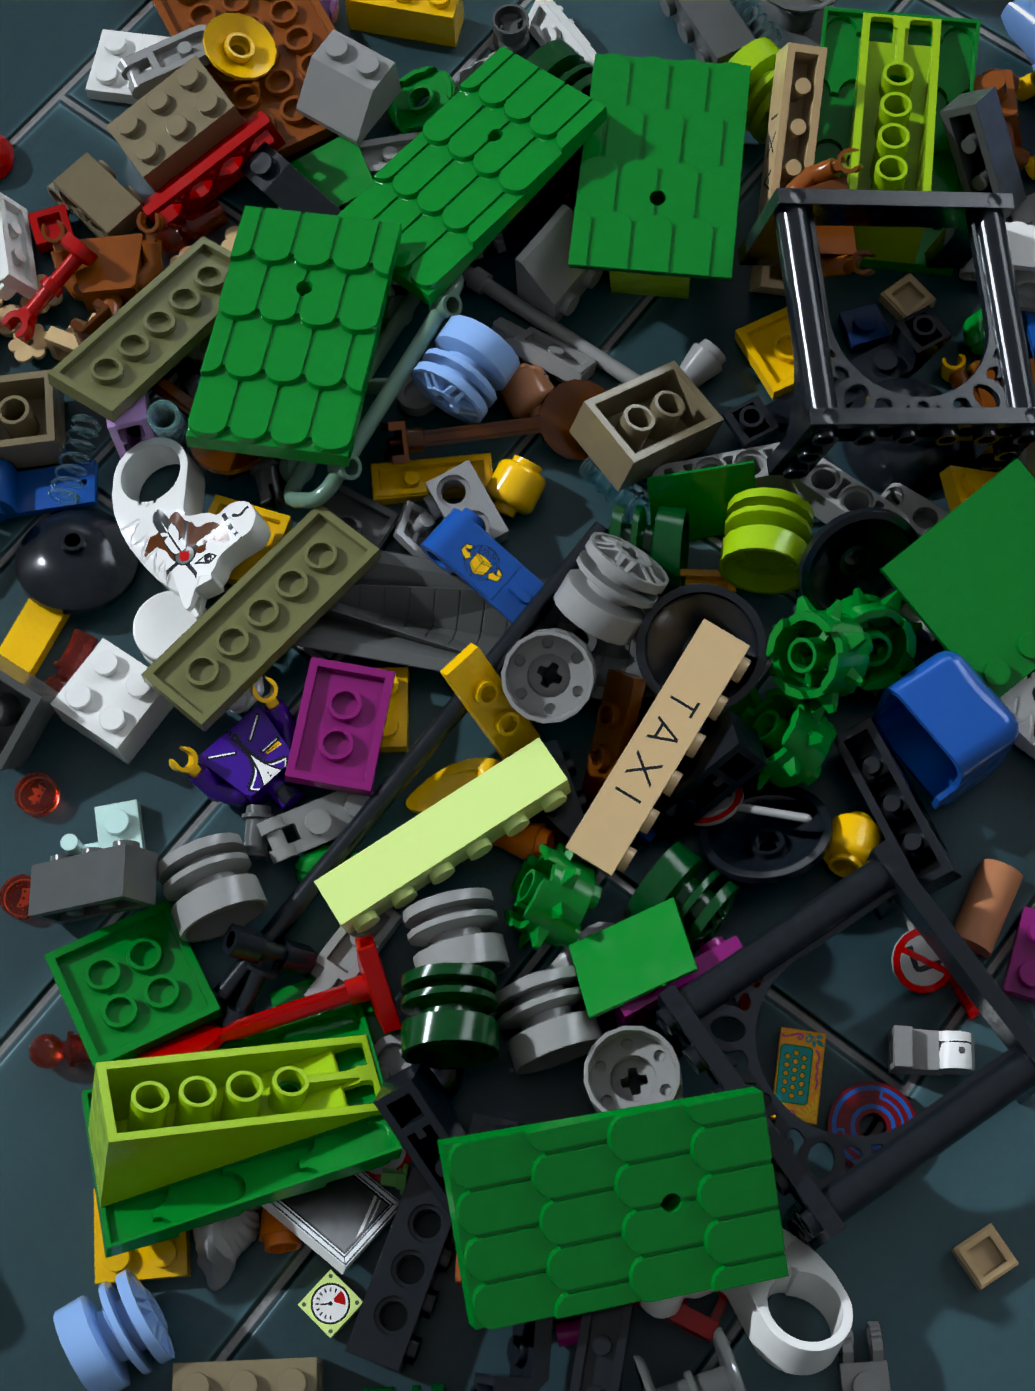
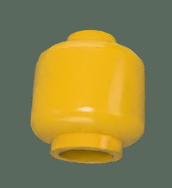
[486,455,546,519]
[823,811,884,877]

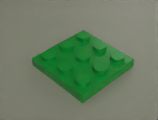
[44,900,222,1070]

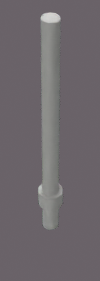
[462,265,640,383]

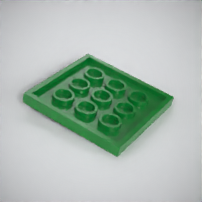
[880,458,1035,698]

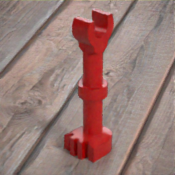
[1,231,98,343]

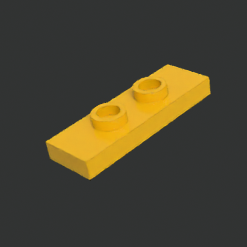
[440,643,541,760]

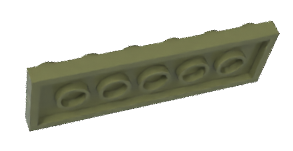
[48,236,231,423]
[141,505,381,732]

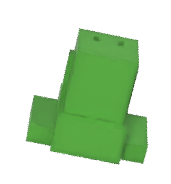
[380,1164,409,1195]

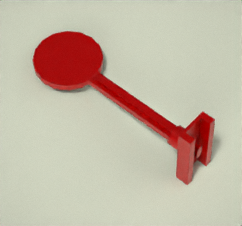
[136,933,402,1058]

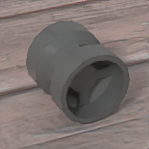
[492,4,530,56]

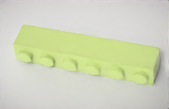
[314,737,572,935]

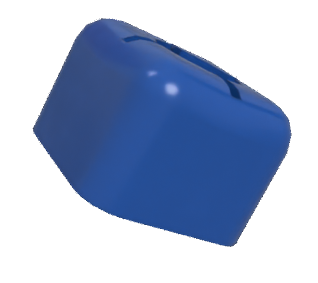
[872,651,1019,809]

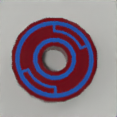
[826,1081,917,1169]

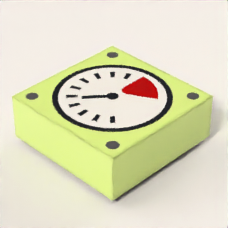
[298,1269,363,1339]

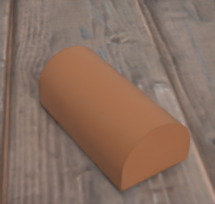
[953,859,1023,959]

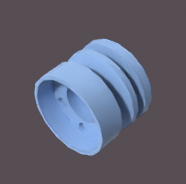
[411,315,520,424]
[53,1269,175,1391]

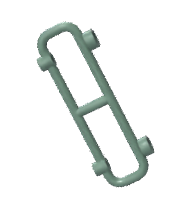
[279,274,464,509]

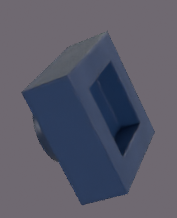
[838,302,890,354]

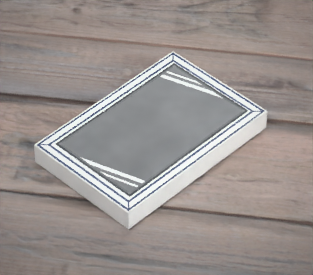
[261,1172,400,1275]

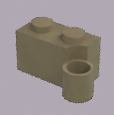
[47,152,143,237]

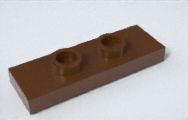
[582,669,646,799]

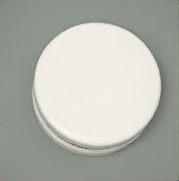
[133,591,207,665]

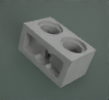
[423,460,509,544]

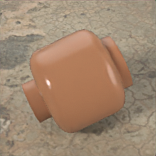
[500,363,555,419]

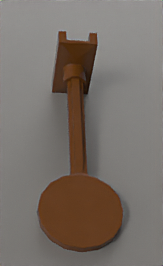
[70,298,264,475]
[380,379,606,464]

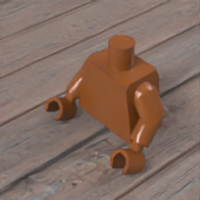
[786,148,876,277]
[41,212,165,315]

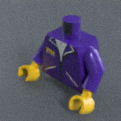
[169,676,303,811]

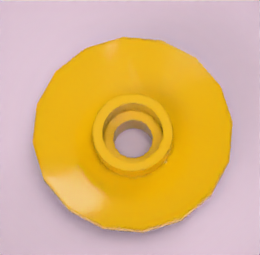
[202,13,277,80]

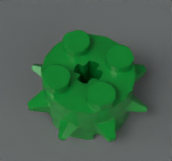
[825,588,923,696]
[766,596,873,714]
[740,688,837,791]
[504,842,602,950]

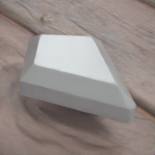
[392,500,442,558]

